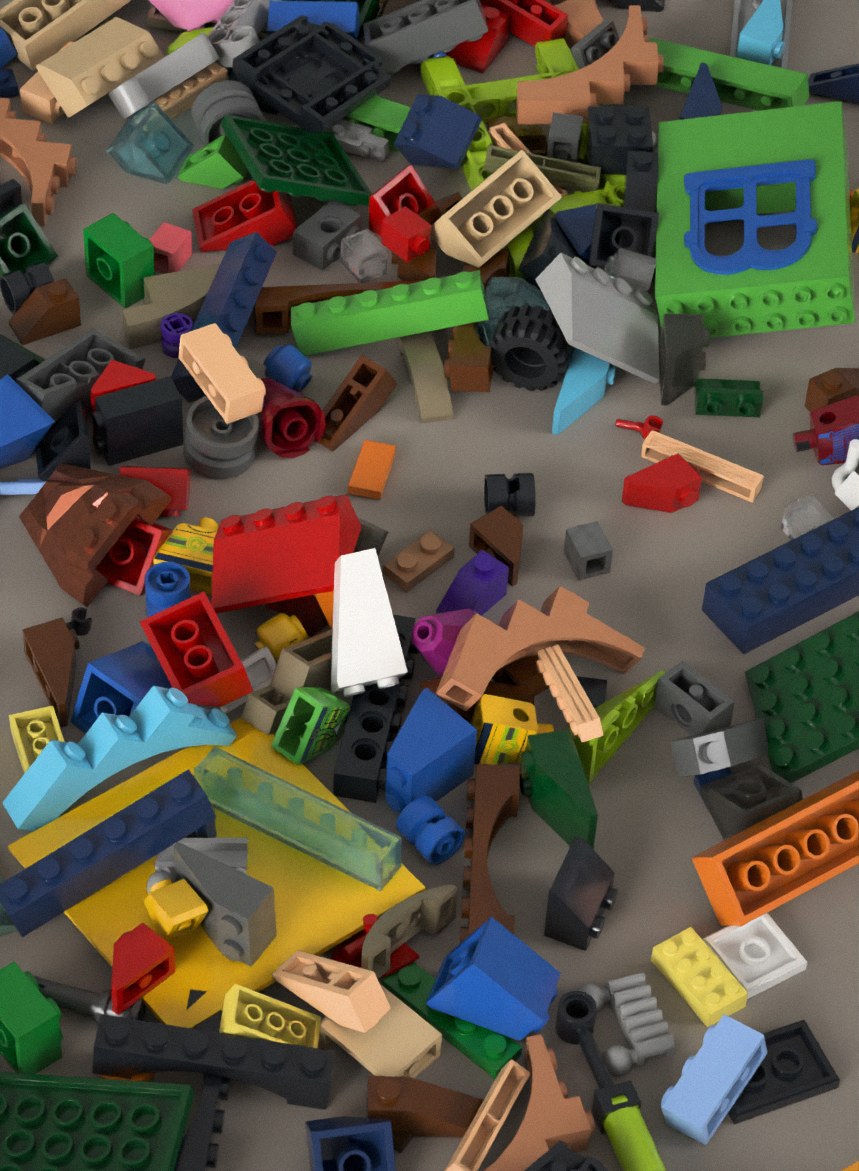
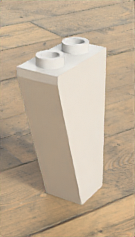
[331,548,408,697]

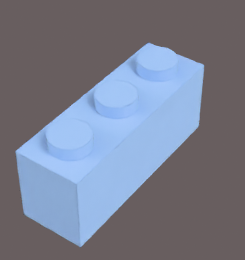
[661,1014,767,1146]

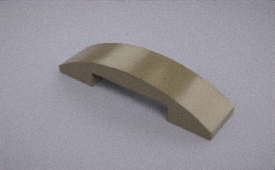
[395,331,453,423]
[361,884,457,979]

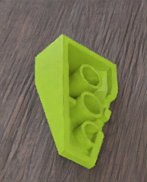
[560,670,666,785]

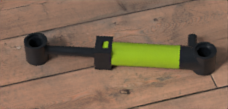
[556,991,667,1171]

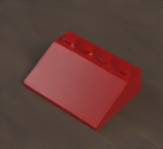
[211,494,362,614]

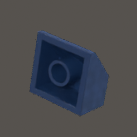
[394,94,482,169]

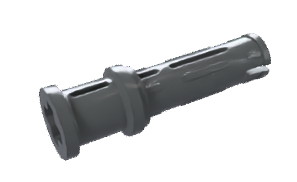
[34,976,146,1023]

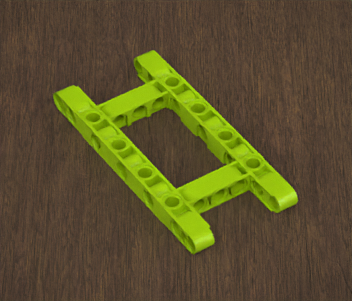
[421,38,656,281]

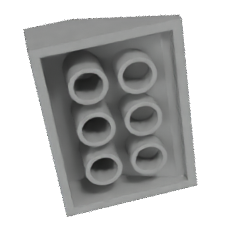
[535,253,660,384]

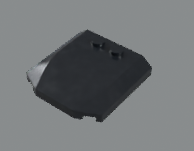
[232,15,391,133]

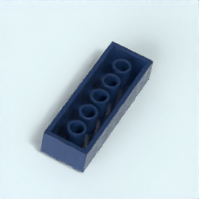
[702,507,859,654]

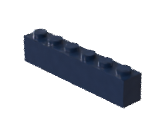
[171,232,277,403]
[0,769,216,937]

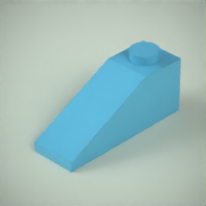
[736,0,785,65]
[552,347,617,435]

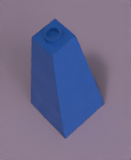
[0,374,55,469]

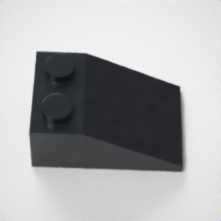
[518,209,595,292]

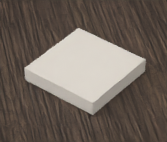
[702,913,807,999]

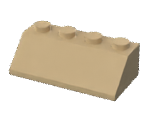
[35,17,164,118]
[431,150,562,268]

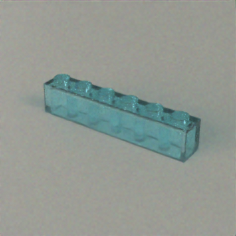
[193,747,401,891]

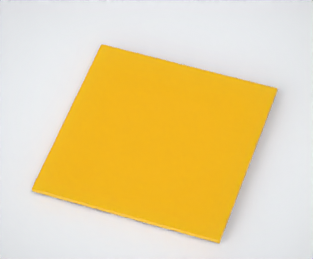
[8,717,426,1029]

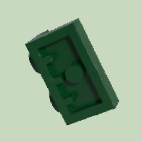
[694,378,763,418]

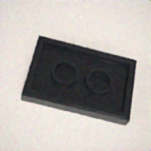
[728,1020,840,1125]

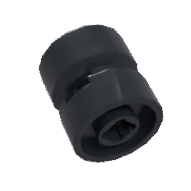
[0,262,54,314]
[484,473,536,516]

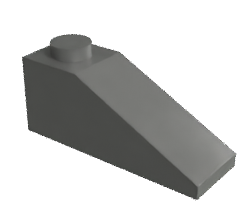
[670,718,769,776]

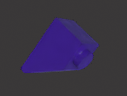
[436,550,509,616]

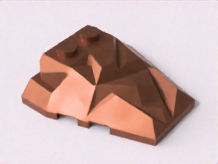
[19,463,172,607]

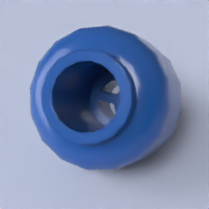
[263,345,312,391]

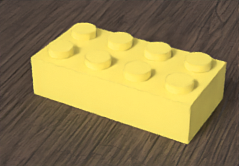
[9,705,65,774]
[651,927,748,1028]
[219,984,322,1048]

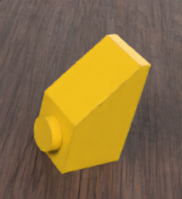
[144,879,209,941]

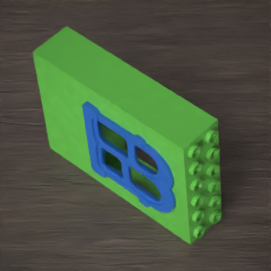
[655,101,855,343]

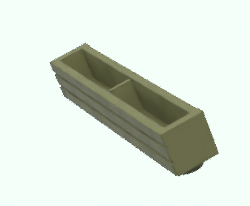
[483,145,601,192]

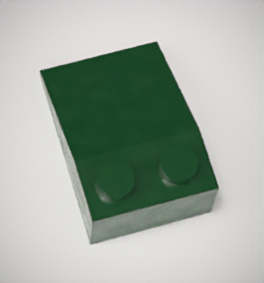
[520,729,598,850]

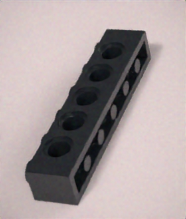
[333,615,418,803]

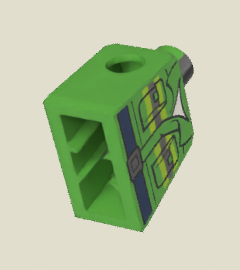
[271,687,350,765]

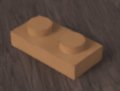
[383,530,455,592]

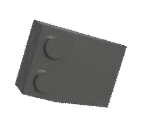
[173,841,277,967]

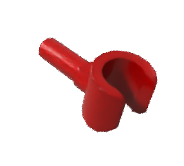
[616,415,663,439]

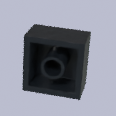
[586,106,654,175]

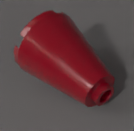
[256,378,326,458]

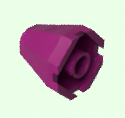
[412,608,478,678]

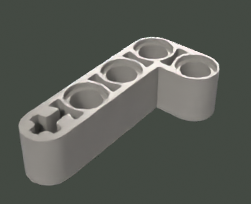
[207,0,282,67]
[107,33,220,119]

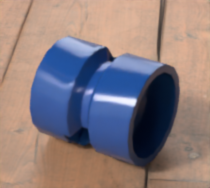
[145,562,190,617]
[396,795,465,865]

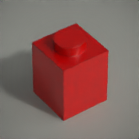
[381,206,431,262]

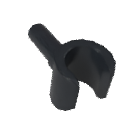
[66,607,92,636]

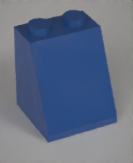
[70,641,172,733]
[385,688,477,812]
[426,916,561,1041]

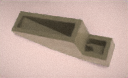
[122,263,221,349]
[241,629,333,735]

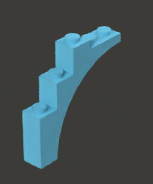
[2,686,237,831]

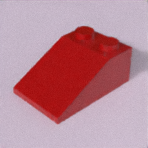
[192,180,297,252]

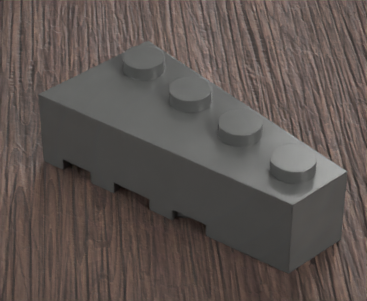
[16,329,146,420]

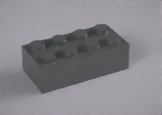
[363,0,489,75]

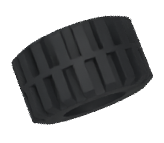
[489,304,575,391]

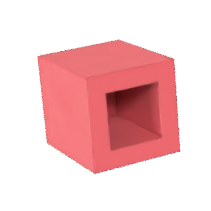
[149,222,192,274]

